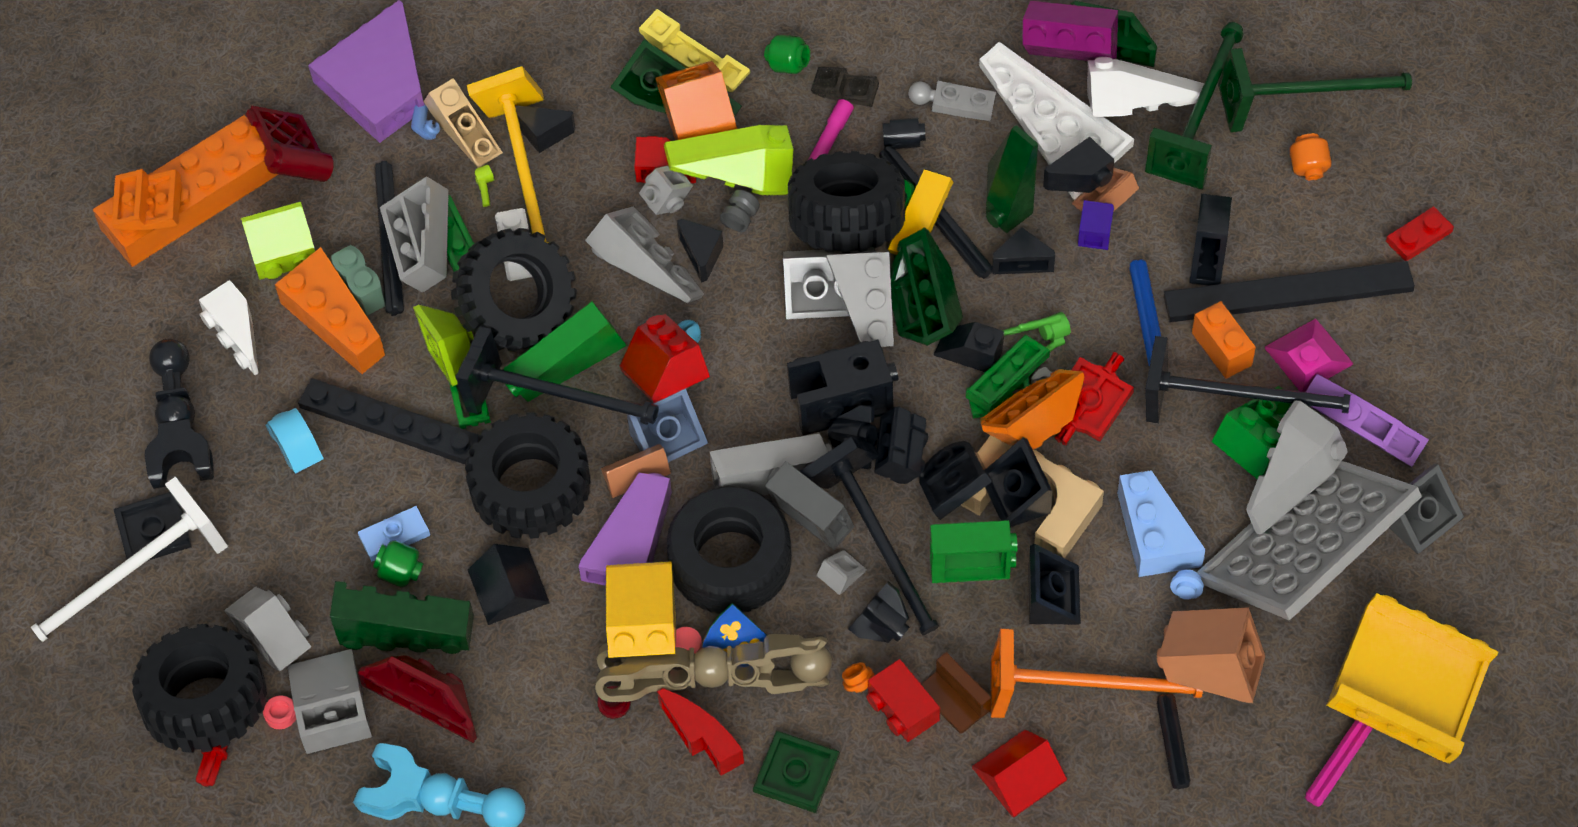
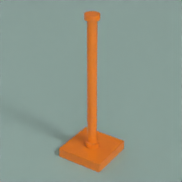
[991,629,1203,718]

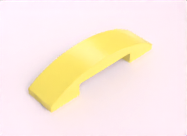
[639,9,750,92]

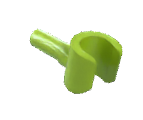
[475,165,494,207]

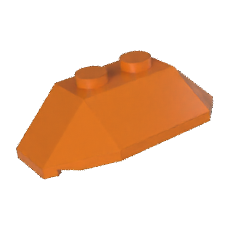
[980,369,1084,450]

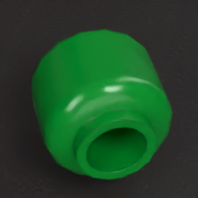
[764,35,810,74]
[373,540,424,588]

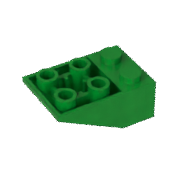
[1211,386,1292,479]

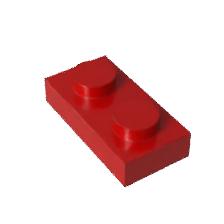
[1386,206,1454,261]

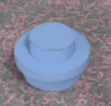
[1170,569,1204,600]

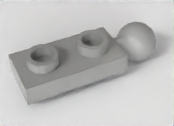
[908,81,996,121]

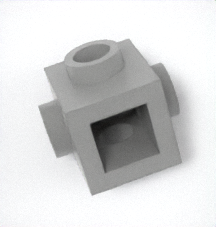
[639,166,693,215]

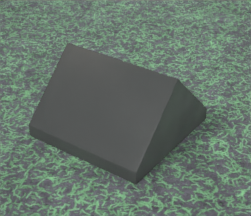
[1389,464,1464,554]

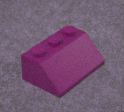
[1023,1,1118,61]

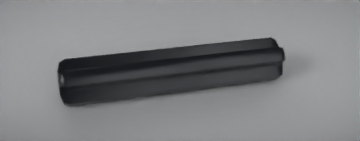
[1157,694,1191,789]

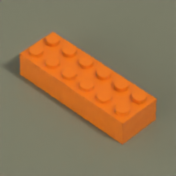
[93,115,279,267]

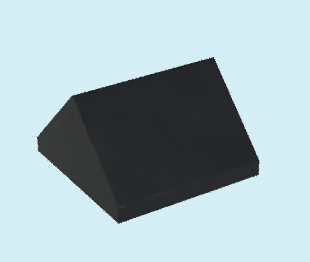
[985,437,1053,528]
[467,544,550,625]
[1028,544,1081,625]

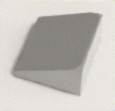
[817,550,867,595]

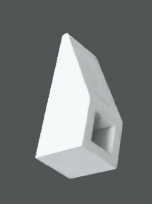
[199,280,259,375]

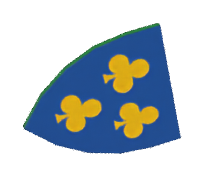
[701,603,767,667]

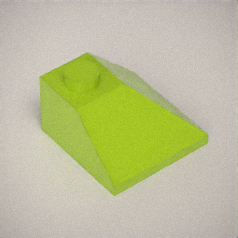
[413,305,474,387]

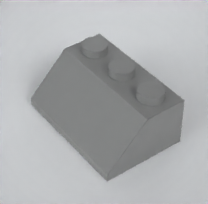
[783,247,876,319]

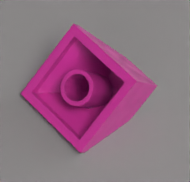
[1265,318,1353,392]

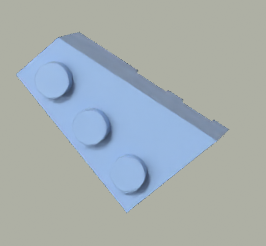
[1117,471,1205,577]

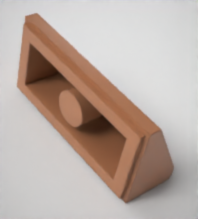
[1072,168,1139,212]
[601,444,671,498]

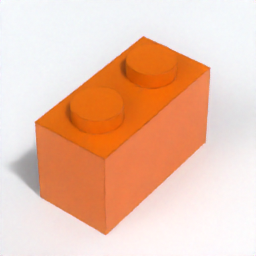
[1192,301,1256,379]

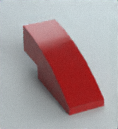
[657,688,744,776]

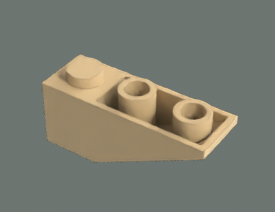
[423,78,503,168]

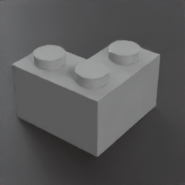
[224,587,311,671]

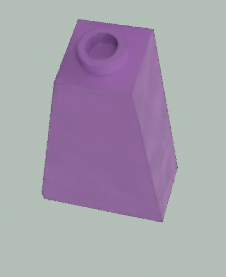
[579,473,672,585]

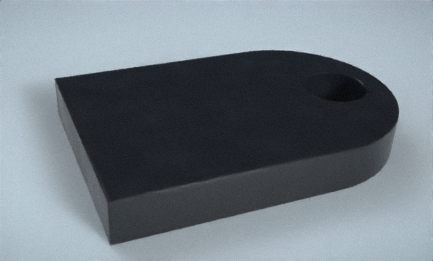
[919,441,992,520]

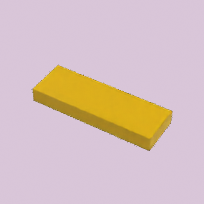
[888,170,953,255]

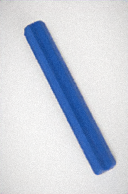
[1130,259,1161,366]

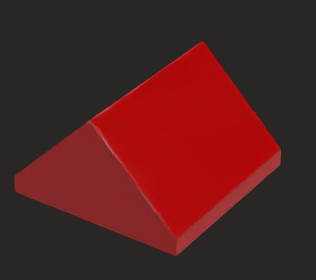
[972,730,1067,818]

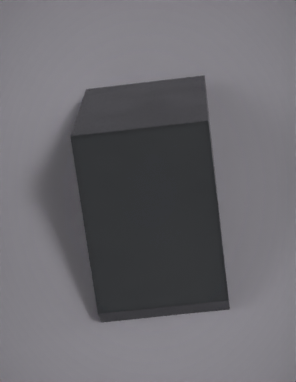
[515,105,575,153]
[677,219,723,283]
[992,227,1055,275]

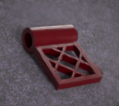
[246,106,334,182]

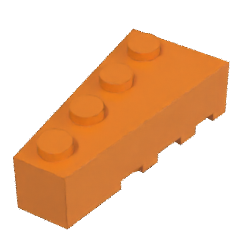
[275,247,385,374]

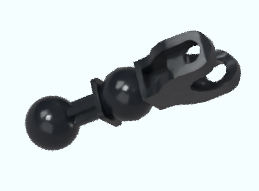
[145,338,214,489]

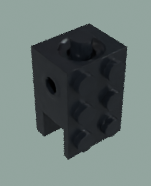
[787,339,899,436]

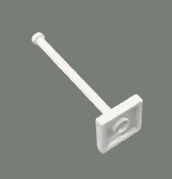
[31,477,228,642]

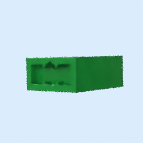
[930,520,1018,583]

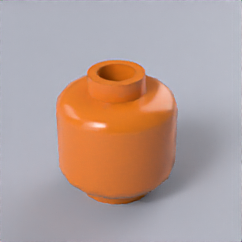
[1289,133,1332,181]

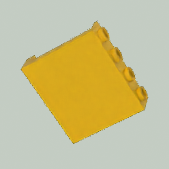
[1326,593,1498,764]

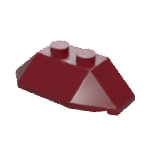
[358,655,477,743]

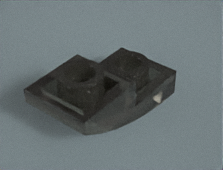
[811,67,879,107]

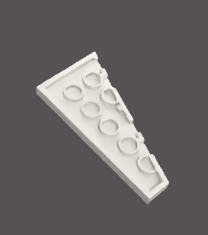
[979,42,1134,200]

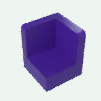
[1078,200,1114,250]

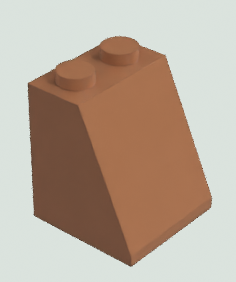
[1157,607,1266,703]

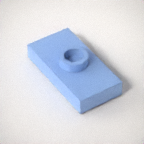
[358,506,430,562]

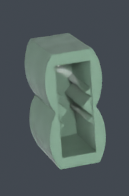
[331,245,385,316]

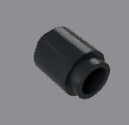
[882,117,926,149]

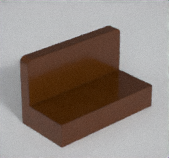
[921,652,991,733]

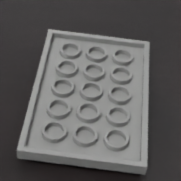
[1197,461,1422,620]

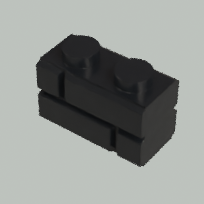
[874,406,928,484]

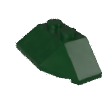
[1069,0,1157,67]
[890,227,963,346]

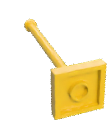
[467,66,549,243]

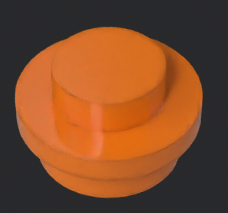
[842,662,874,693]

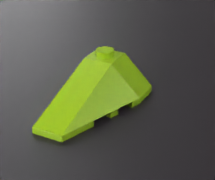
[664,125,793,195]

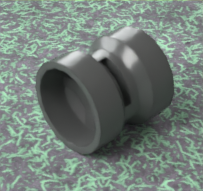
[720,190,760,233]

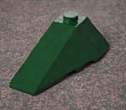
[610,39,742,118]
[986,125,1038,234]

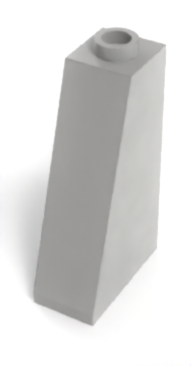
[710,433,832,496]

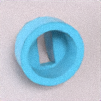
[678,320,701,343]

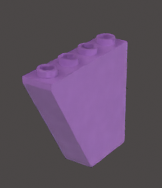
[308,0,424,143]

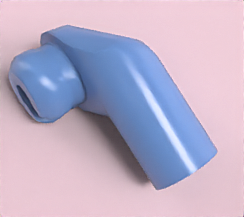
[411,104,440,140]

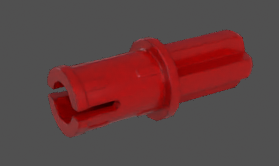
[196,745,228,787]

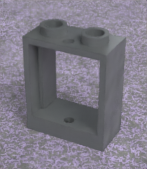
[765,461,855,550]

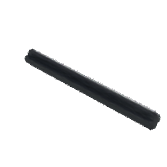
[879,146,993,279]
[374,161,404,316]

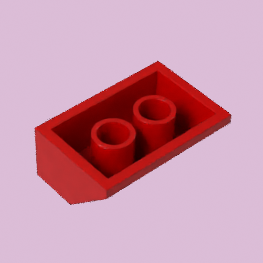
[620,314,710,403]

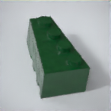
[330,581,474,654]

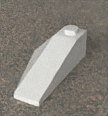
[1087,57,1204,117]

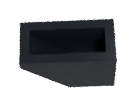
[1043,137,1114,193]
[934,322,1004,372]

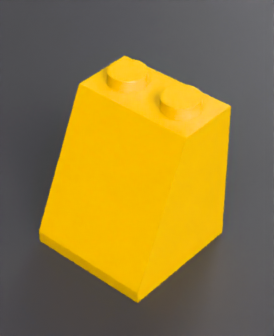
[606,561,676,658]

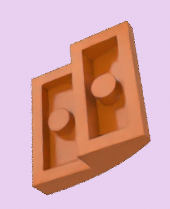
[111,169,182,230]

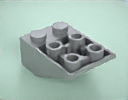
[287,649,372,754]

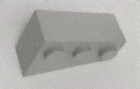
[380,176,449,292]
[826,252,894,347]

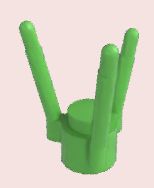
[1002,312,1071,352]

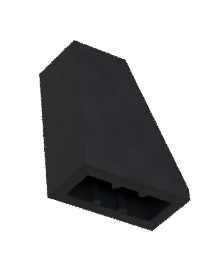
[1189,193,1232,286]

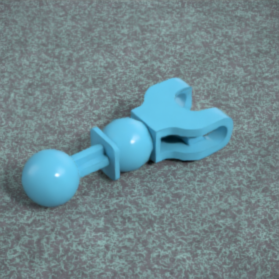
[353,743,526,827]

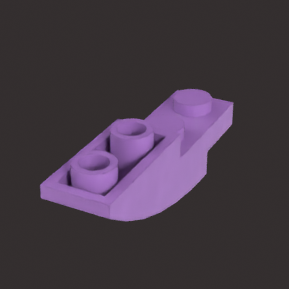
[1306,374,1429,467]

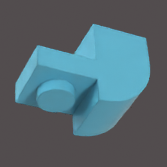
[265,408,324,474]

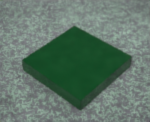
[753,731,840,813]

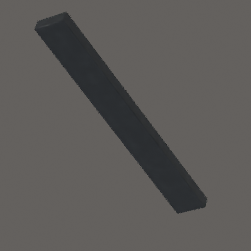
[1164,261,1415,323]

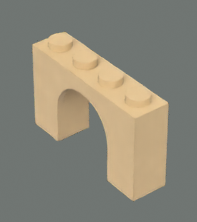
[961,435,1104,558]

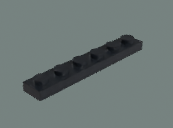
[298,378,479,464]

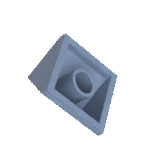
[627,389,708,462]

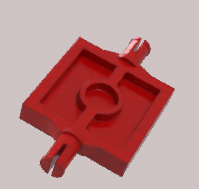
[1055,352,1134,446]

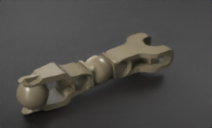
[595,634,832,702]

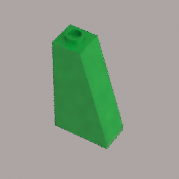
[502,302,627,402]

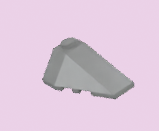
[585,206,704,303]
[1246,401,1348,534]

